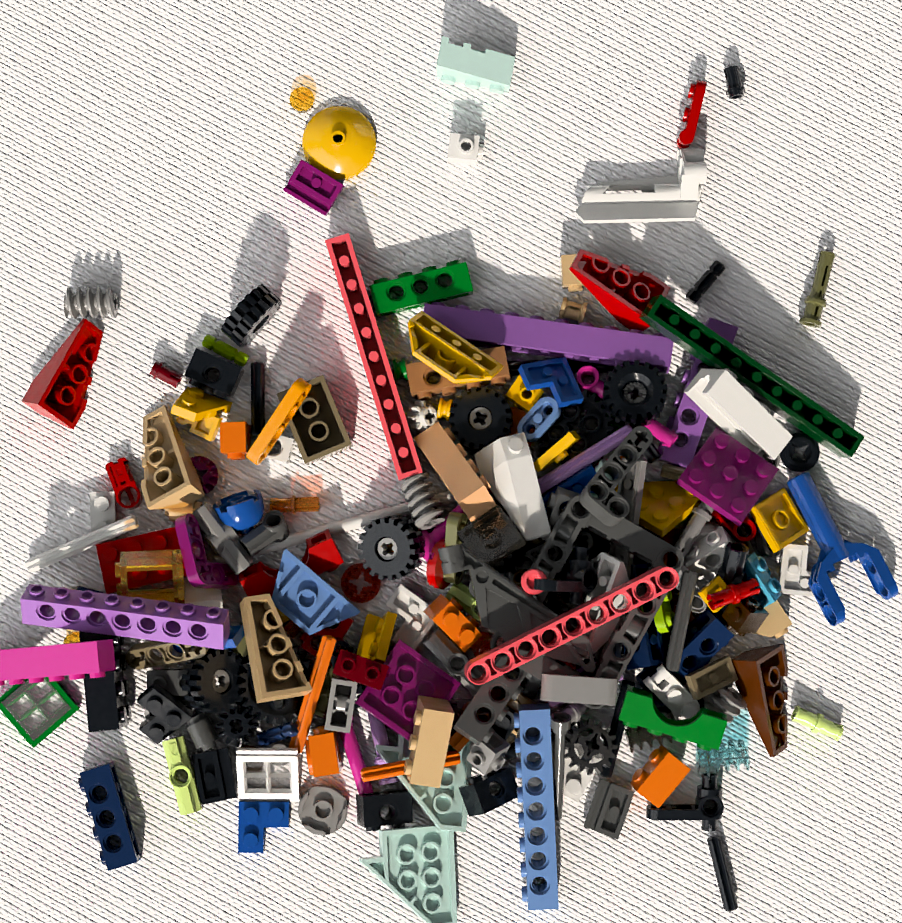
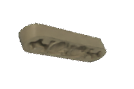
[125,641,210,669]

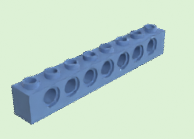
[513,703,559,910]

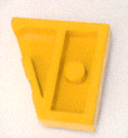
[171,387,232,422]

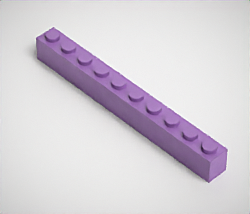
[424,302,674,374]

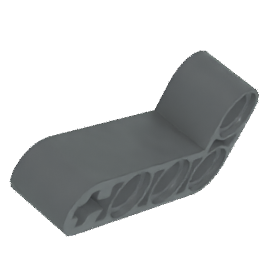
[579,426,653,527]

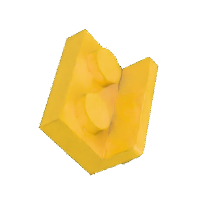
[356,611,397,664]

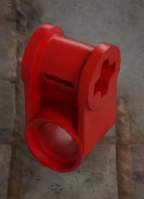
[711,510,756,543]

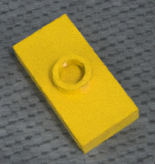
[534,431,581,472]

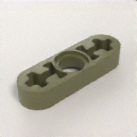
[443,511,468,585]

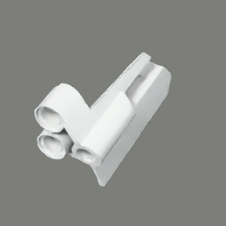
[575,148,707,223]

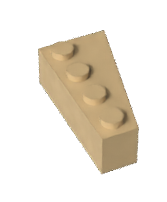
[239,594,313,703]

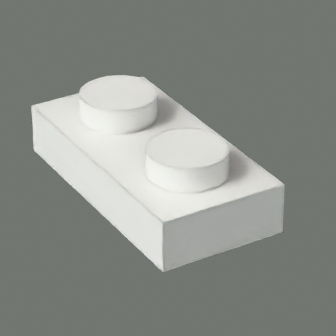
[90,491,118,542]

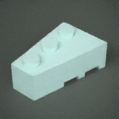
[436,36,515,94]

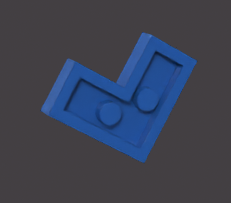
[518,357,584,408]
[238,801,290,853]

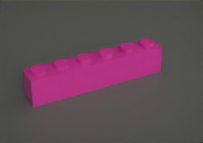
[0,639,116,686]

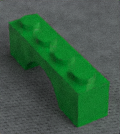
[619,685,727,751]

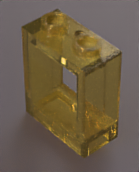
[115,549,185,604]

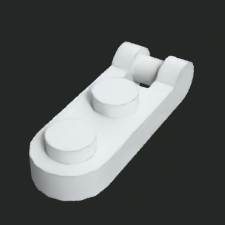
[643,664,700,720]

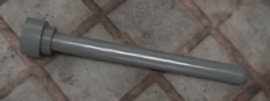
[550,712,571,821]

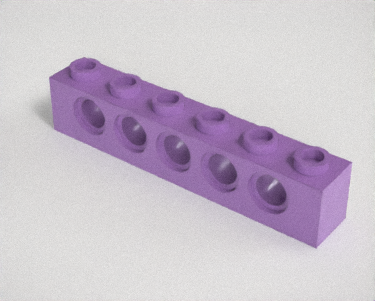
[657,317,739,468]

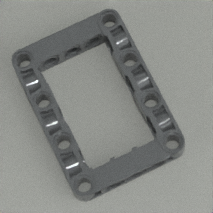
[490,496,684,709]

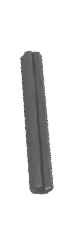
[664,570,698,672]

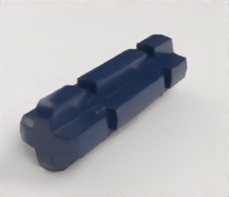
[257,722,299,746]

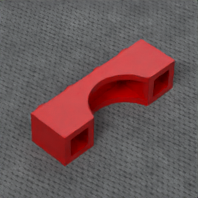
[238,529,344,598]

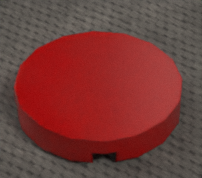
[426,539,450,590]

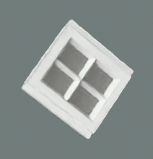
[236,748,300,802]

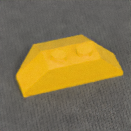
[408,311,504,384]

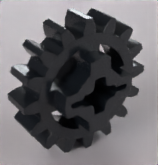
[564,719,618,775]

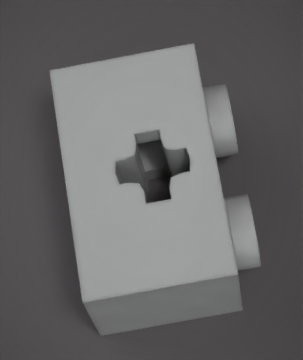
[324,675,358,733]

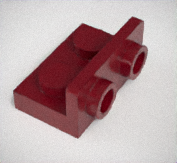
[333,649,391,690]

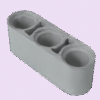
[540,673,618,706]

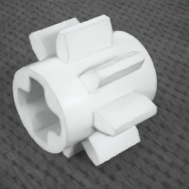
[406,401,437,432]

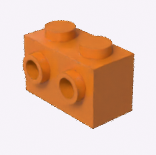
[423,594,482,653]
[630,744,691,809]

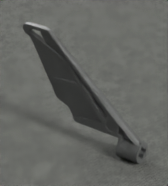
[438,543,596,672]

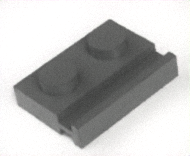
[583,778,635,840]

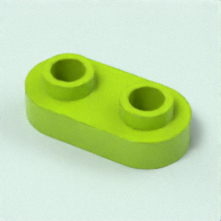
[654,591,675,633]

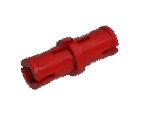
[707,578,760,610]

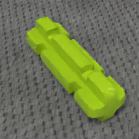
[202,334,249,367]

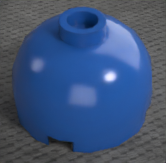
[213,489,264,534]

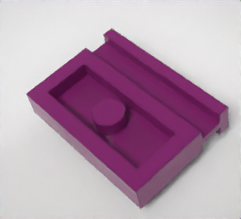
[283,159,345,217]

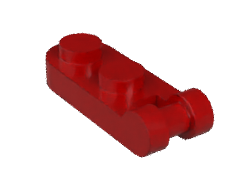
[676,79,707,149]

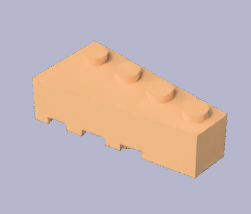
[413,422,501,529]

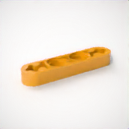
[246,377,312,465]

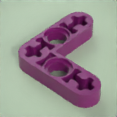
[175,513,239,589]

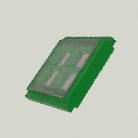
[0,677,80,748]

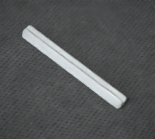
[25,515,139,572]

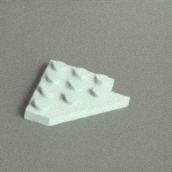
[375,734,472,832]
[359,824,457,923]

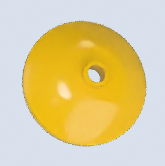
[302,106,376,180]

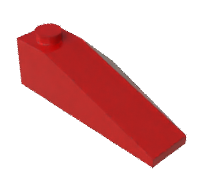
[569,249,671,331]
[22,318,103,430]

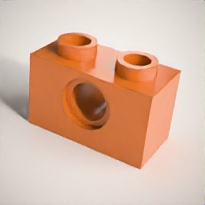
[220,422,252,460]

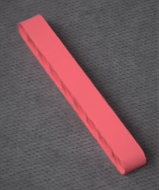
[464,566,679,685]

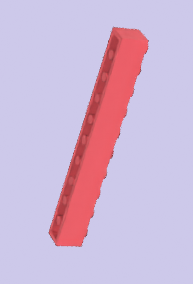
[325,233,423,481]

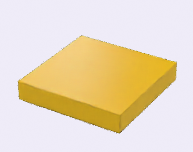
[750,487,809,553]

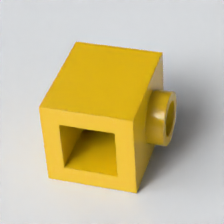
[505,374,544,412]

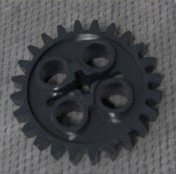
[534,389,616,465]
[236,646,313,725]

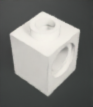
[266,435,296,464]

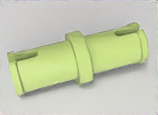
[791,706,844,741]

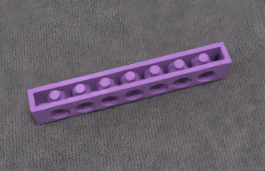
[20,584,230,650]

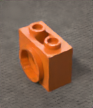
[305,725,343,777]

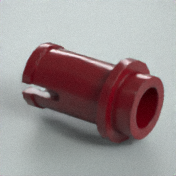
[150,361,183,388]

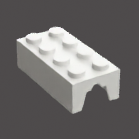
[683,368,793,460]

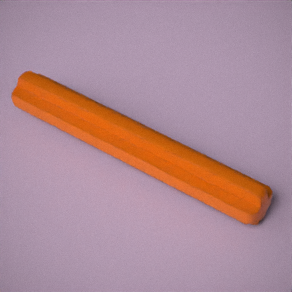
[360,750,461,782]

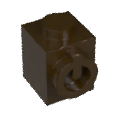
[722,596,769,636]

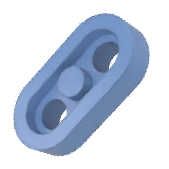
[517,397,561,442]

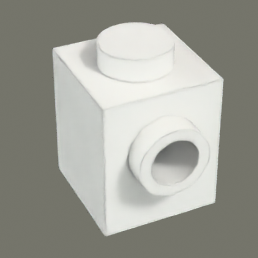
[447,133,484,166]

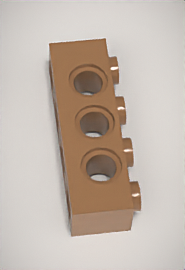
[406,346,511,401]

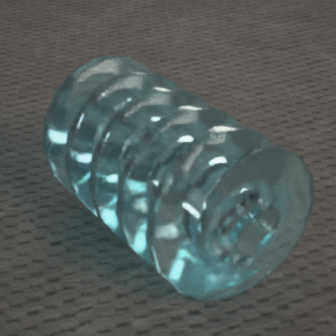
[695,739,750,774]

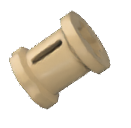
[558,297,588,324]

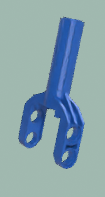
[787,472,898,626]

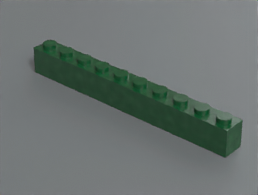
[639,294,864,458]

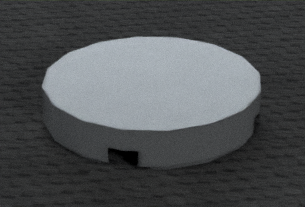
[298,784,348,836]

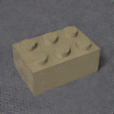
[276,375,353,465]

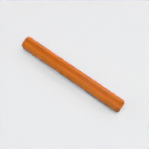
[288,635,336,754]

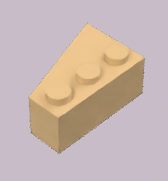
[404,695,455,788]

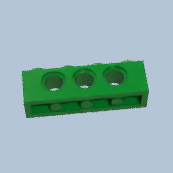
[369,260,473,318]

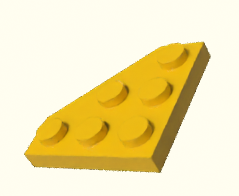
[614,480,701,537]

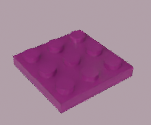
[676,427,779,526]
[355,639,461,741]

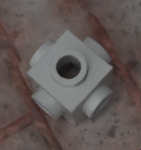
[466,732,510,776]

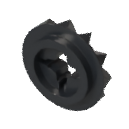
[779,432,820,472]

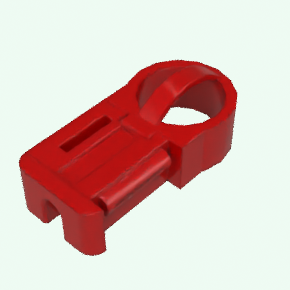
[105,457,143,510]

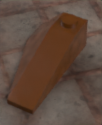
[731,644,788,757]

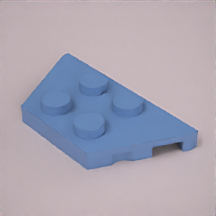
[272,548,360,635]

